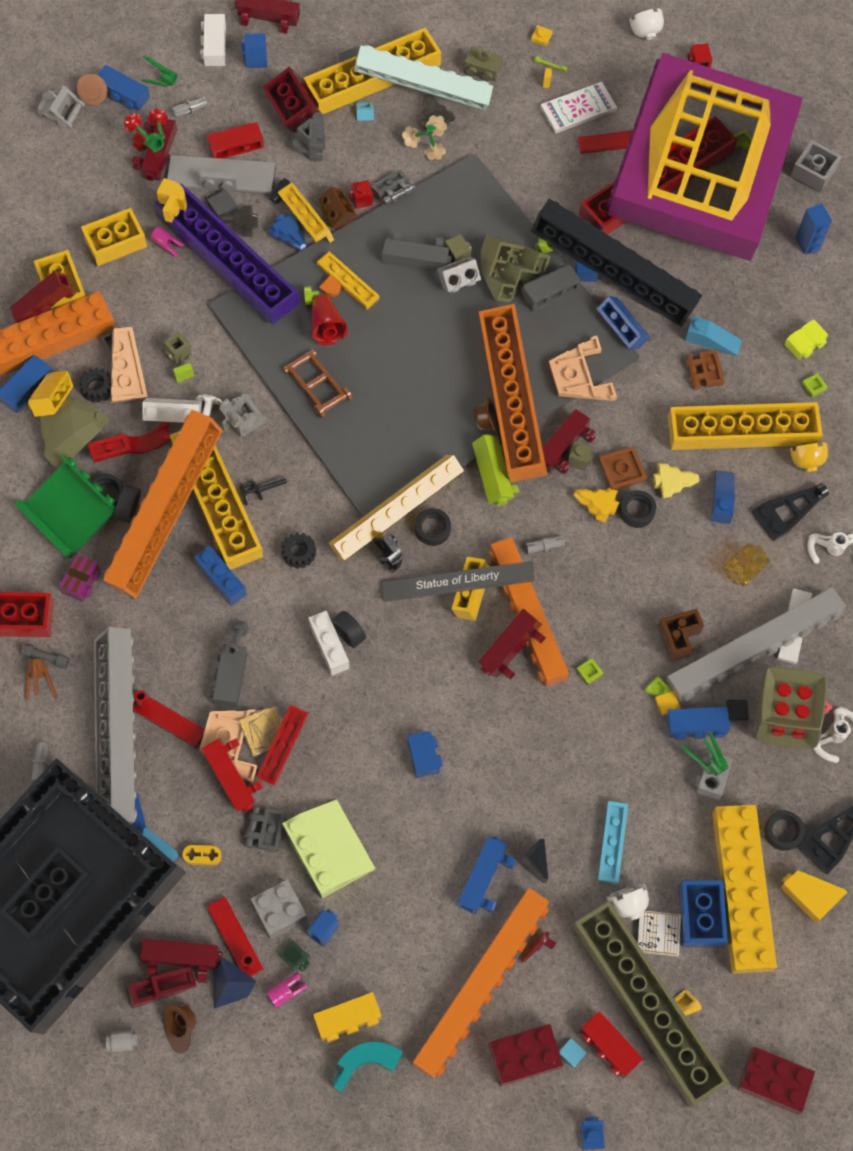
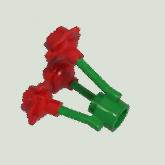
[123,108,168,152]

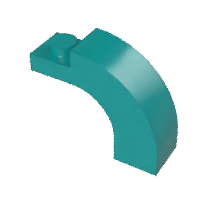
[332,1042,403,1094]

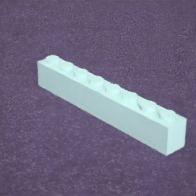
[354,45,493,110]

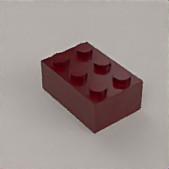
[262,66,321,133]
[488,1024,563,1087]
[737,1047,815,1115]

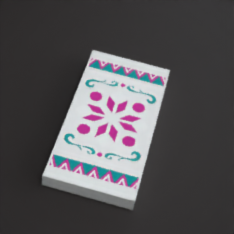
[540,82,617,134]

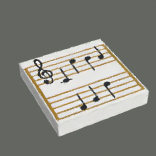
[637,911,681,957]

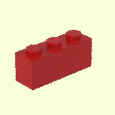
[207,122,264,159]
[579,1011,643,1079]

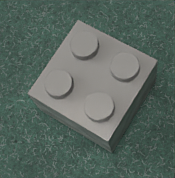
[791,140,842,192]
[251,879,307,939]

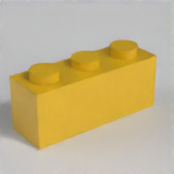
[28,370,74,417]
[452,557,489,621]
[313,992,382,1043]

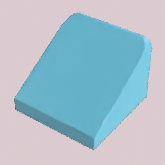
[356,102,374,121]
[559,1039,587,1069]

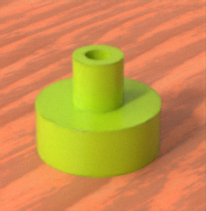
[535,237,554,253]
[304,286,319,305]

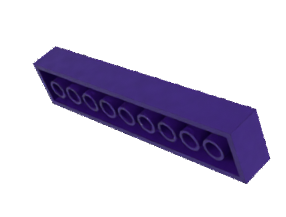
[154,183,300,325]

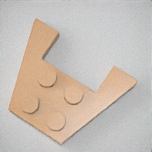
[548,335,617,401]
[199,709,268,784]

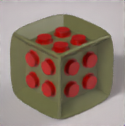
[756,667,827,749]

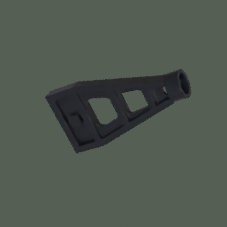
[752,483,829,542]
[796,806,853,875]

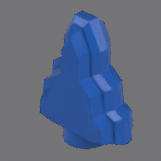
[268,214,306,251]

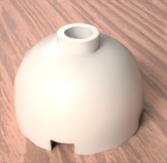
[629,9,664,40]
[606,884,649,921]

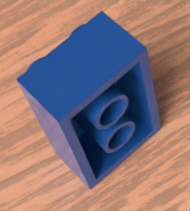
[678,880,728,947]

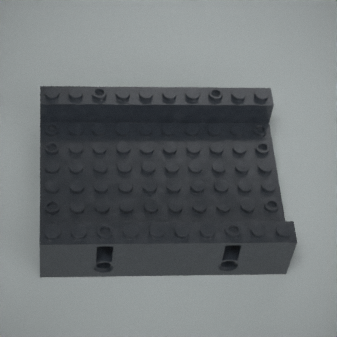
[0,758,187,1035]

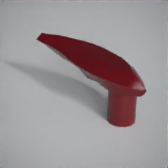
[521,932,556,963]

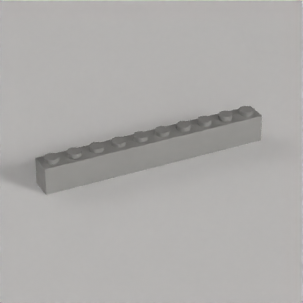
[667,587,846,702]

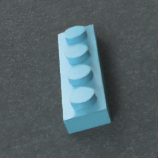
[598,801,628,885]

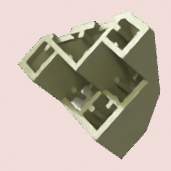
[480,235,551,302]
[38,399,110,469]

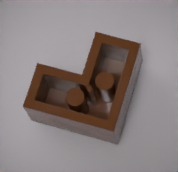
[658,608,704,662]

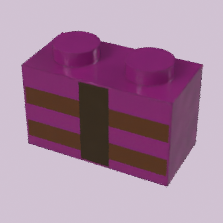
[59,554,101,602]

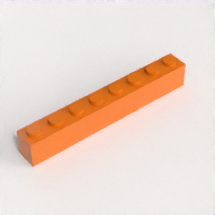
[488,537,569,686]

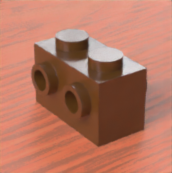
[318,186,357,229]

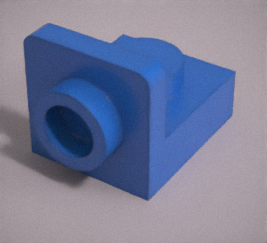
[580,1117,605,1150]

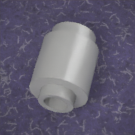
[106,1029,138,1053]

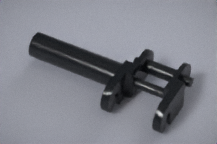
[239,476,287,505]

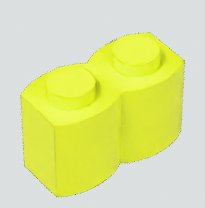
[784,319,828,360]

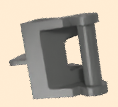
[292,112,325,161]

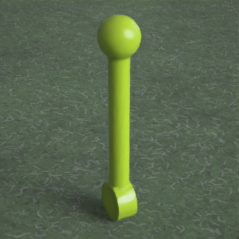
[534,56,567,73]

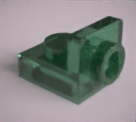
[278,940,311,973]

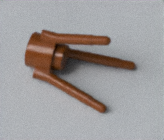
[25,659,58,700]

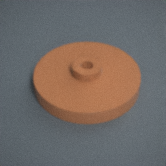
[77,73,107,106]

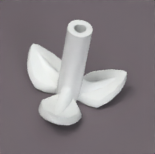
[195,394,223,416]

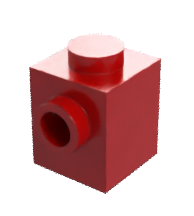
[687,43,713,68]
[349,180,373,209]

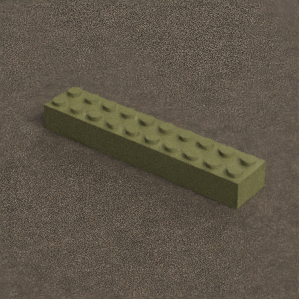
[572,901,729,1108]

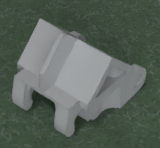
[37,85,85,130]
[219,394,268,437]

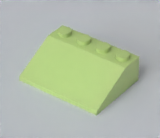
[282,799,375,898]

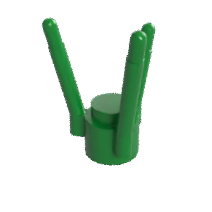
[142,55,178,88]
[681,732,729,776]

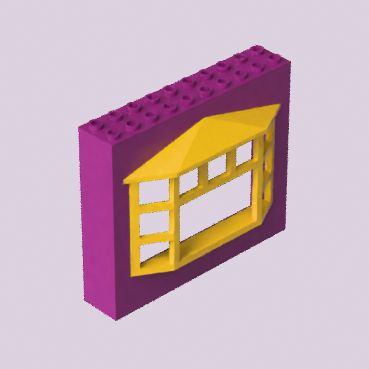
[607,52,803,261]

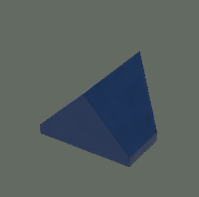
[214,957,256,1009]

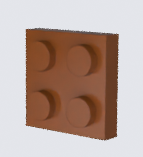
[598,446,647,490]

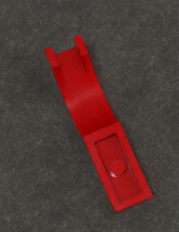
[88,422,171,463]

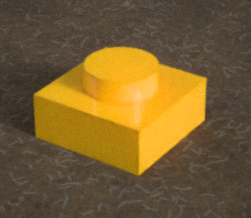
[531,25,553,47]

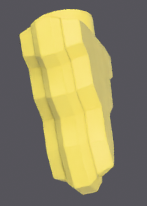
[653,463,699,499]

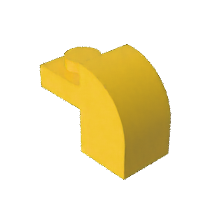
[157,178,187,223]

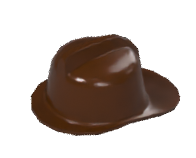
[473,397,502,439]
[163,1003,196,1054]

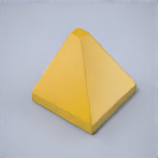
[674,989,702,1016]

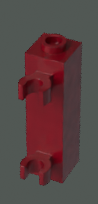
[235,0,300,34]
[132,119,177,181]
[10,270,76,323]
[543,409,596,475]
[478,608,546,680]
[140,939,223,983]

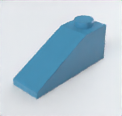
[685,316,742,356]

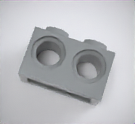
[437,256,481,293]
[694,753,733,800]

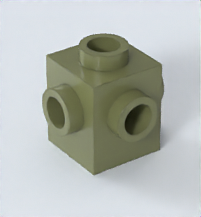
[164,332,192,365]

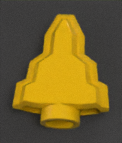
[573,488,619,523]

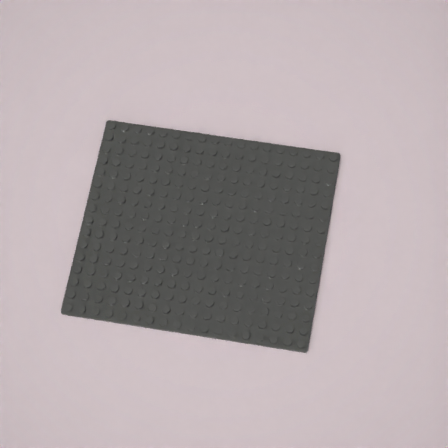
[210,154,639,517]

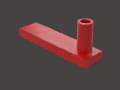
[577,130,632,154]
[133,690,205,748]
[256,704,309,785]
[207,897,264,977]

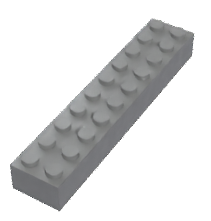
[94,627,137,824]

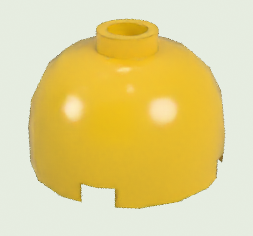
[790,442,828,472]

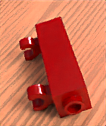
[201,738,264,813]

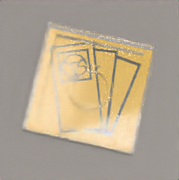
[238,705,282,757]

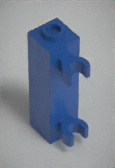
[457,837,516,915]

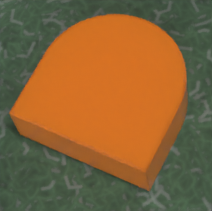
[319,275,341,297]

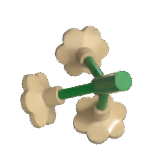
[401,115,447,161]

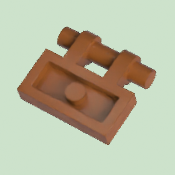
[686,350,725,390]

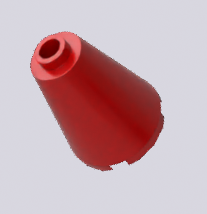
[312,295,348,346]

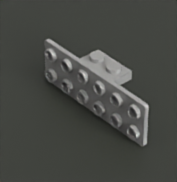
[167,155,275,194]

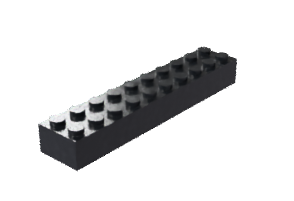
[530,198,703,327]

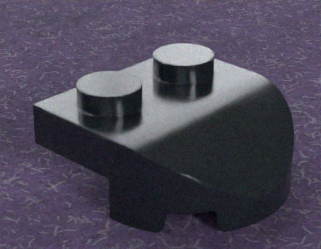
[372,533,403,573]

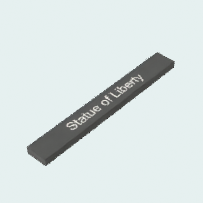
[383,561,535,602]

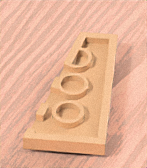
[110,327,148,403]

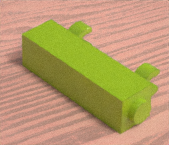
[472,435,520,506]

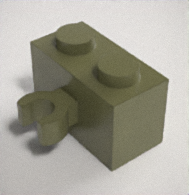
[464,46,503,82]

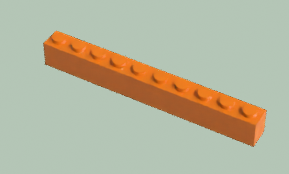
[413,888,550,1080]

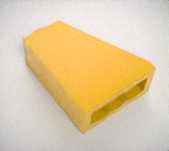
[780,870,847,924]

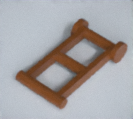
[282,349,352,418]

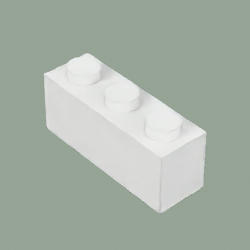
[200,14,226,66]
[143,398,202,422]
[309,611,349,676]

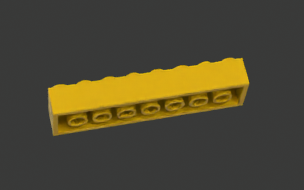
[303,27,441,114]
[667,402,823,450]
[170,432,263,570]
[712,805,777,974]

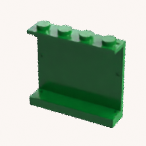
[15,455,116,558]

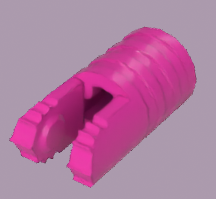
[150,226,185,257]
[266,972,308,1008]

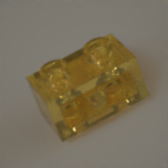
[722,543,770,586]

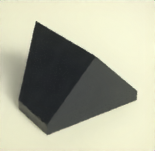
[521,839,548,883]

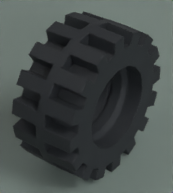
[79,367,111,403]
[282,532,316,569]

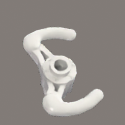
[807,532,853,564]
[812,707,853,763]

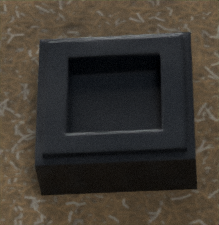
[726,700,749,721]

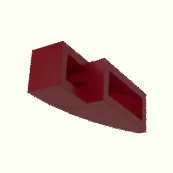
[126,966,197,1009]

